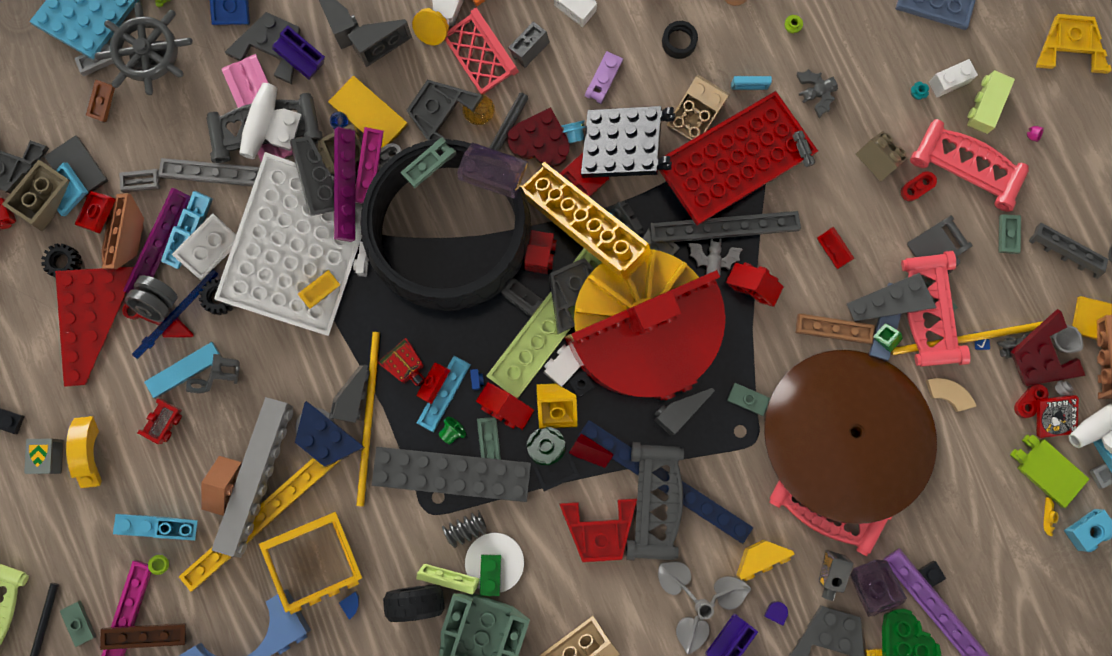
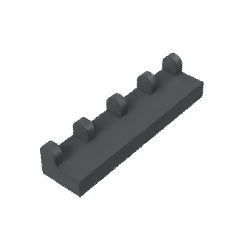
[1029,223,1109,279]

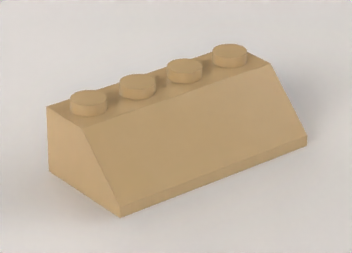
[539,616,620,656]

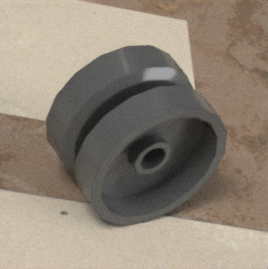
[124,275,178,322]

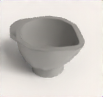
[1050,325,1083,353]

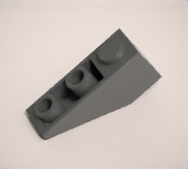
[329,365,369,423]

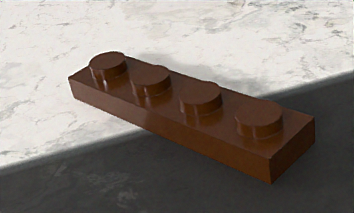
[100,623,186,650]

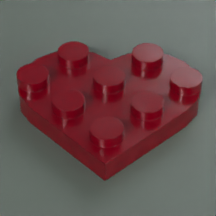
[508,107,570,167]

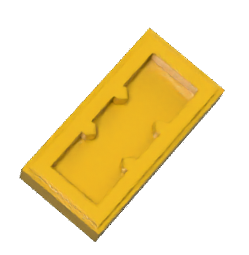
[298,270,340,309]

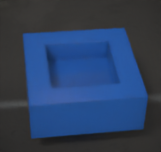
[470,369,484,391]

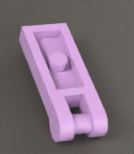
[584,51,623,104]

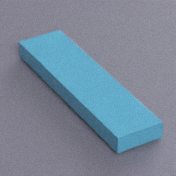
[144,342,220,399]
[417,356,471,432]

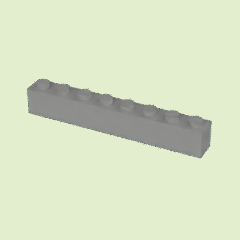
[212,397,293,558]

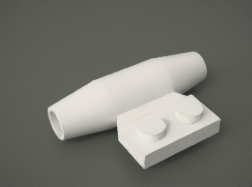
[239,83,302,159]
[1068,403,1112,454]

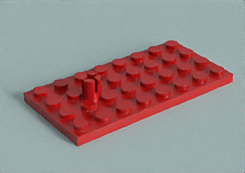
[659,91,818,226]

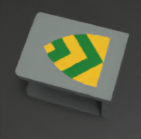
[24,439,64,474]

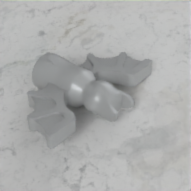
[688,239,742,275]

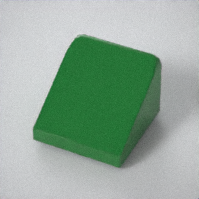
[873,323,903,352]

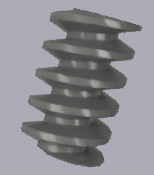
[442,510,486,548]

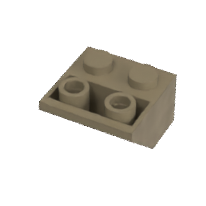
[856,131,908,182]

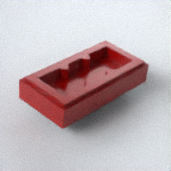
[817,227,855,269]
[416,363,450,404]

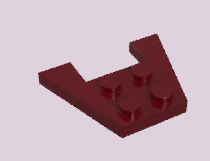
[1010,309,1086,386]

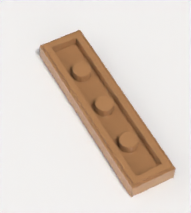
[795,314,875,345]

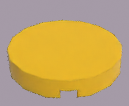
[412,8,449,46]

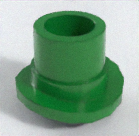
[439,417,466,444]

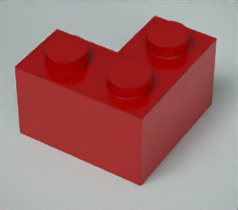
[524,230,557,274]
[726,263,784,307]
[476,382,534,430]

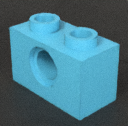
[1064,509,1112,552]

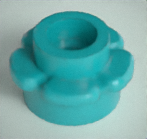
[911,82,929,100]

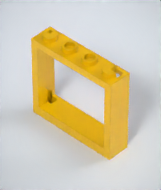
[259,512,362,614]

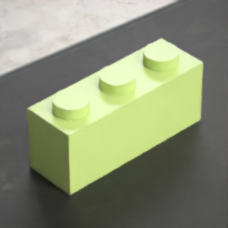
[967,70,1015,134]

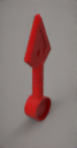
[122,304,194,338]

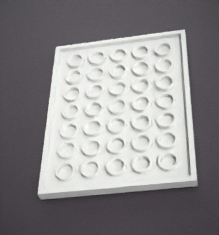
[214,152,363,336]

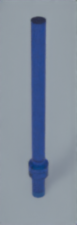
[132,270,219,359]

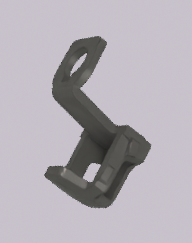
[186,354,240,393]

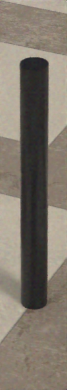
[30,583,59,656]

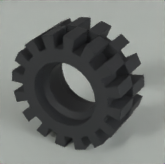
[41,243,82,278]
[199,279,233,315]

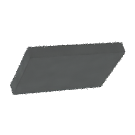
[44,135,108,197]

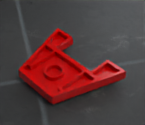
[559,499,637,562]

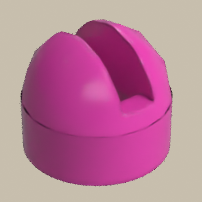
[1027,126,1044,142]

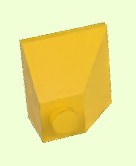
[537,383,578,429]

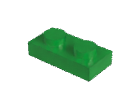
[480,554,501,596]

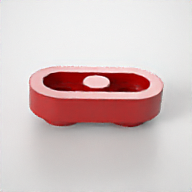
[901,171,937,202]
[1014,384,1049,418]

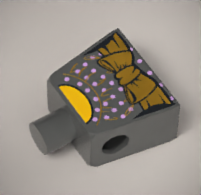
[819,550,854,601]

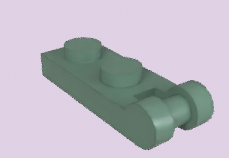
[401,137,457,189]

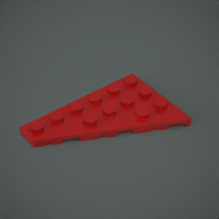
[55,267,134,387]

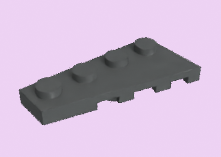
[290,136,334,216]
[847,273,937,322]

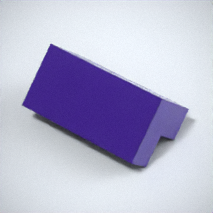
[272,25,325,80]
[705,613,758,656]

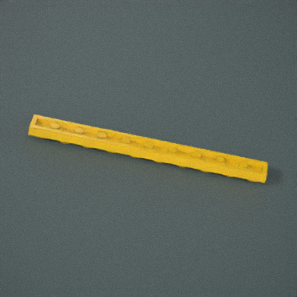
[179,458,341,592]

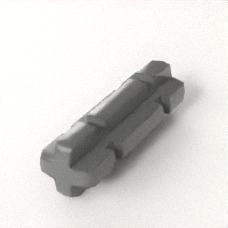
[793,131,815,167]

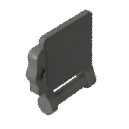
[907,215,973,274]

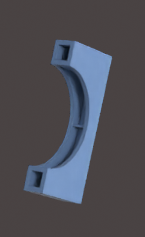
[179,589,311,656]

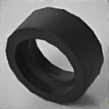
[662,20,698,59]

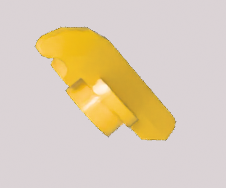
[1043,497,1059,536]

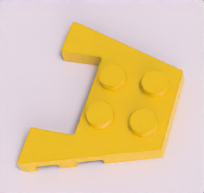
[1036,14,1112,74]

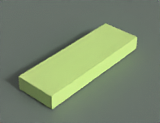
[416,564,480,595]

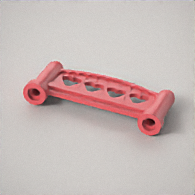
[910,119,1029,212]
[901,251,970,367]
[769,480,893,557]

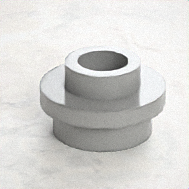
[1054,380,1074,397]

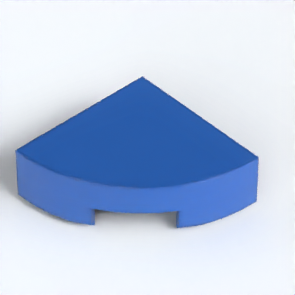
[339,591,359,619]

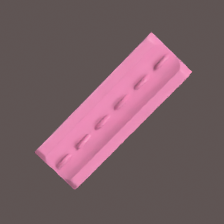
[222,54,293,162]

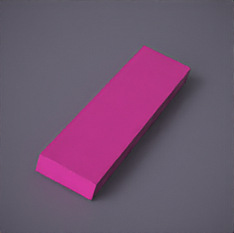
[355,127,384,204]

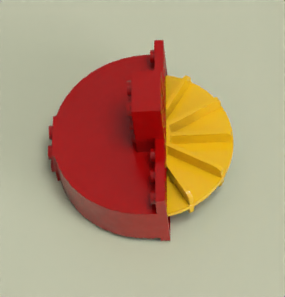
[564,249,725,400]

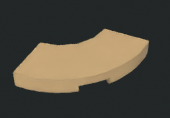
[926,378,976,412]

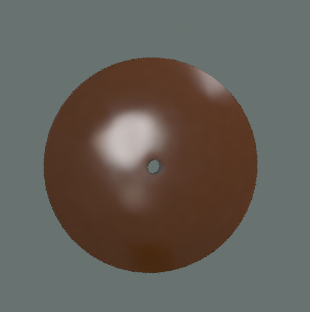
[764,350,937,524]

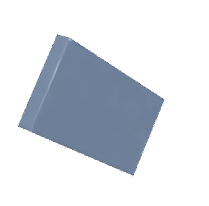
[895,0,976,30]

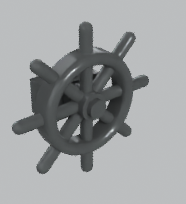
[95,3,193,95]

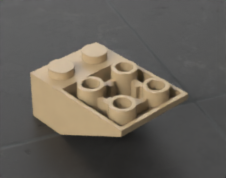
[667,75,730,140]

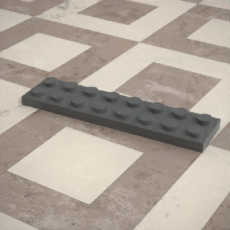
[371,447,531,502]

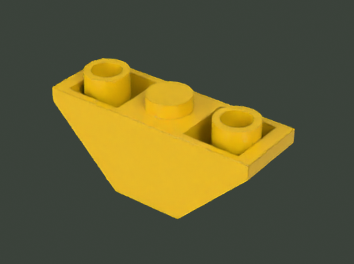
[736,540,795,581]

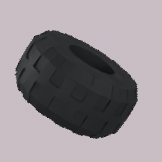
[383,585,445,622]

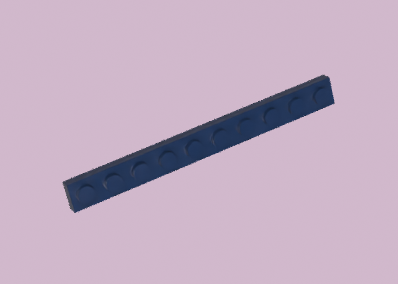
[578,420,753,544]

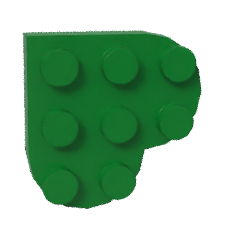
[882,608,941,656]

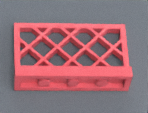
[445,7,519,95]

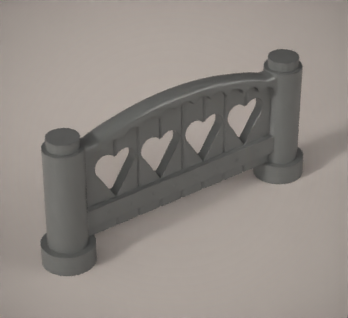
[206,93,323,163]
[626,442,684,561]

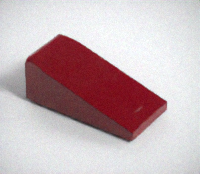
[569,433,614,468]

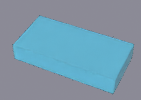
[731,76,772,90]

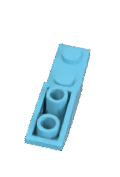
[113,514,198,541]

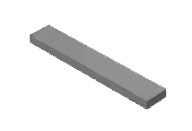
[158,158,260,187]

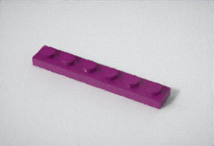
[334,127,355,242]
[123,188,191,293]

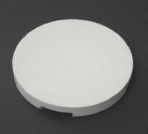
[465,533,524,593]

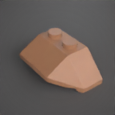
[101,193,144,269]

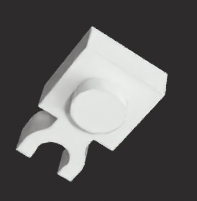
[353,241,369,277]

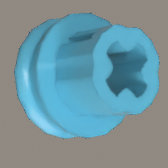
[561,120,586,143]

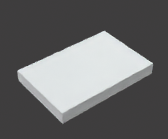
[172,213,236,281]

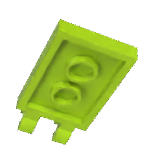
[1010,434,1089,508]

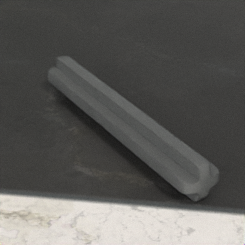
[488,93,528,157]

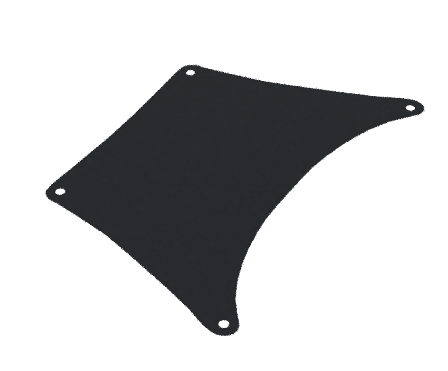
[334,181,766,515]

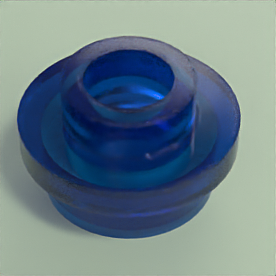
[330,112,348,129]

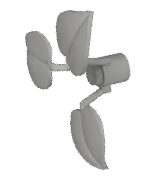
[658,561,751,654]

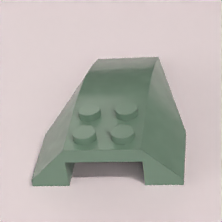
[439,594,530,656]

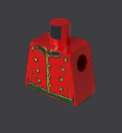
[378,338,425,387]

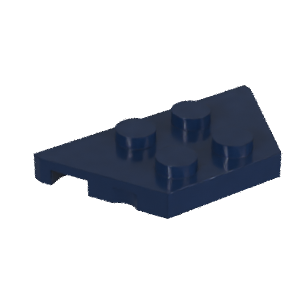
[295,401,365,467]

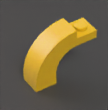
[66,416,102,488]

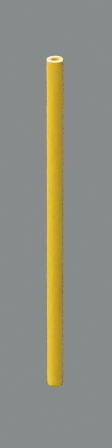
[891,321,1043,355]
[356,332,380,506]

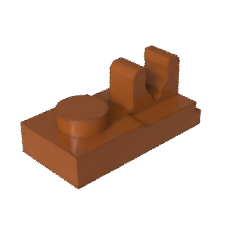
[86,79,115,122]

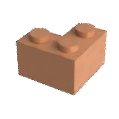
[201,456,242,516]

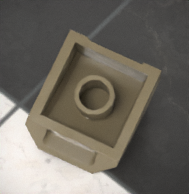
[318,123,363,174]

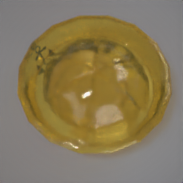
[462,94,495,125]

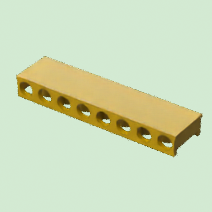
[520,162,653,281]

